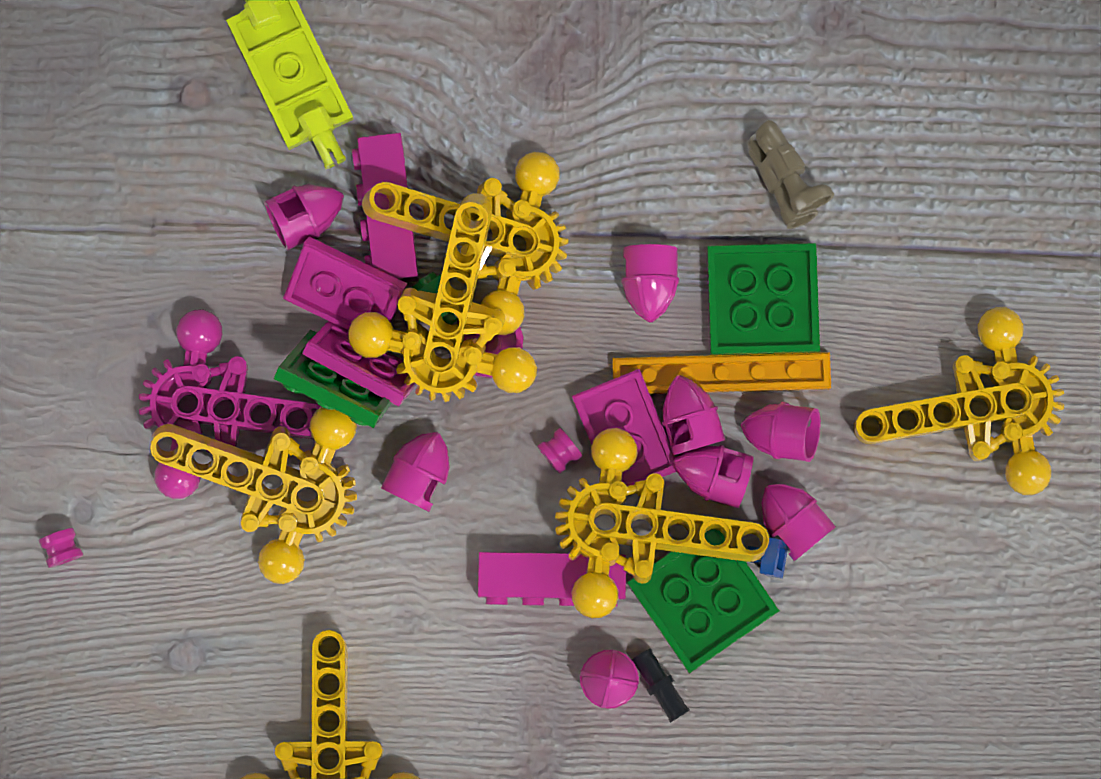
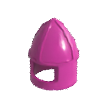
[264,184,344,251]
[621,244,680,323]
[662,375,725,455]
[740,402,821,462]
[381,432,450,512]
[673,445,754,508]
[761,484,836,561]
[580,649,639,709]

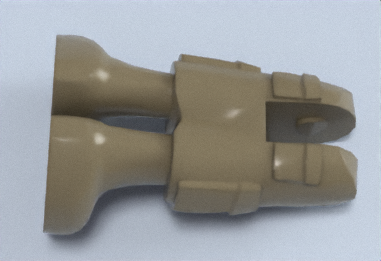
[747,120,834,229]

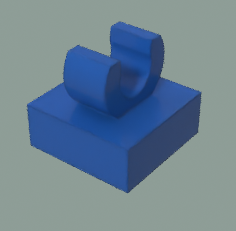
[748,538,788,579]

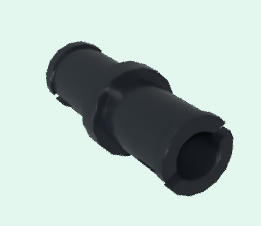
[632,648,690,723]

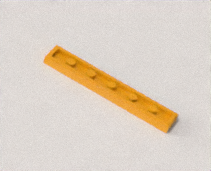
[612,352,831,394]

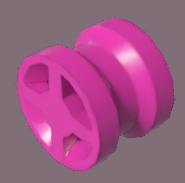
[537,428,582,474]
[38,528,83,568]

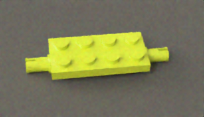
[226,0,354,169]

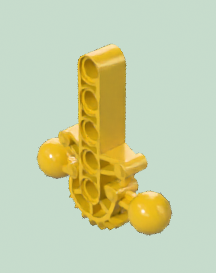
[362,152,569,335]
[348,193,537,402]
[853,307,1064,495]
[150,407,357,584]
[555,428,769,618]
[240,630,420,779]

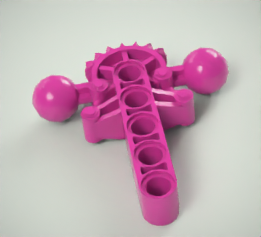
[139,309,322,499]

